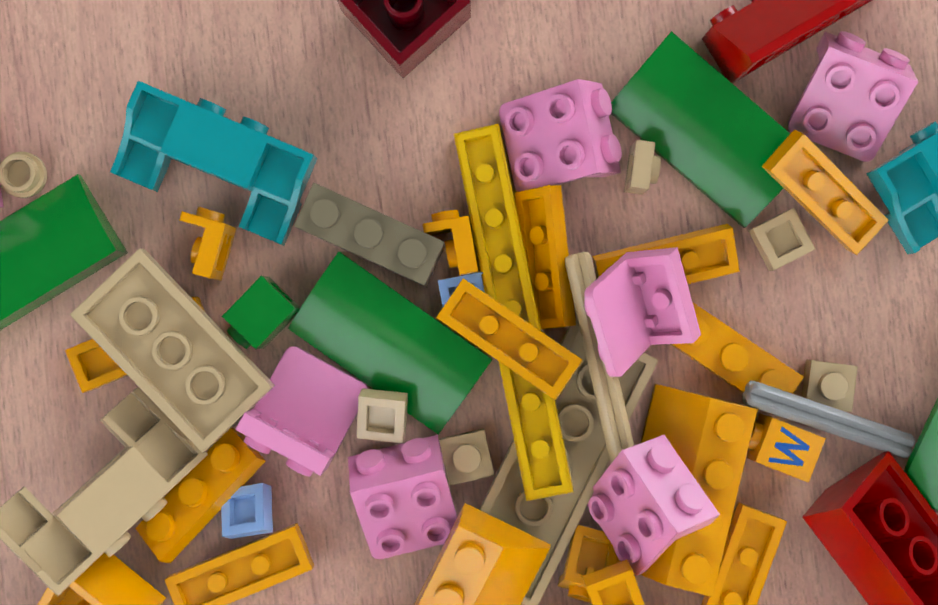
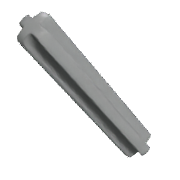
[742,381,915,458]

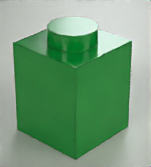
[222,275,301,349]

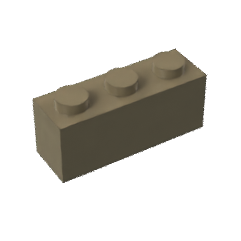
[294,183,445,287]

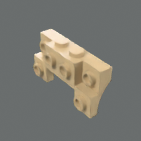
[0,387,208,596]

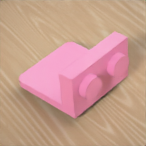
[788,31,918,162]
[499,79,622,192]
[584,247,701,377]
[235,346,368,477]
[348,435,457,559]
[587,435,720,576]

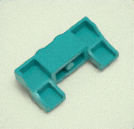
[110,81,317,246]
[866,121,938,254]

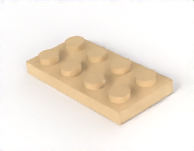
[70,248,275,453]

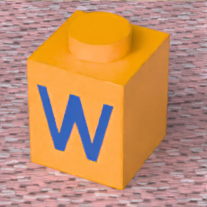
[746,414,826,483]

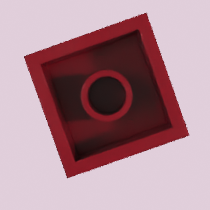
[337,0,471,78]

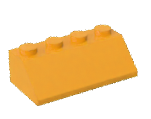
[617,383,758,597]
[414,503,551,605]

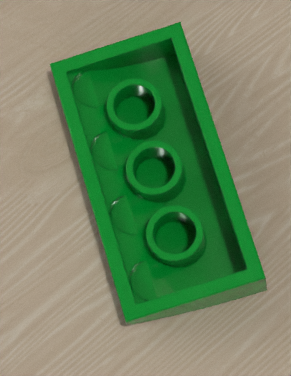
[611,31,791,228]
[0,174,128,330]
[288,251,493,434]

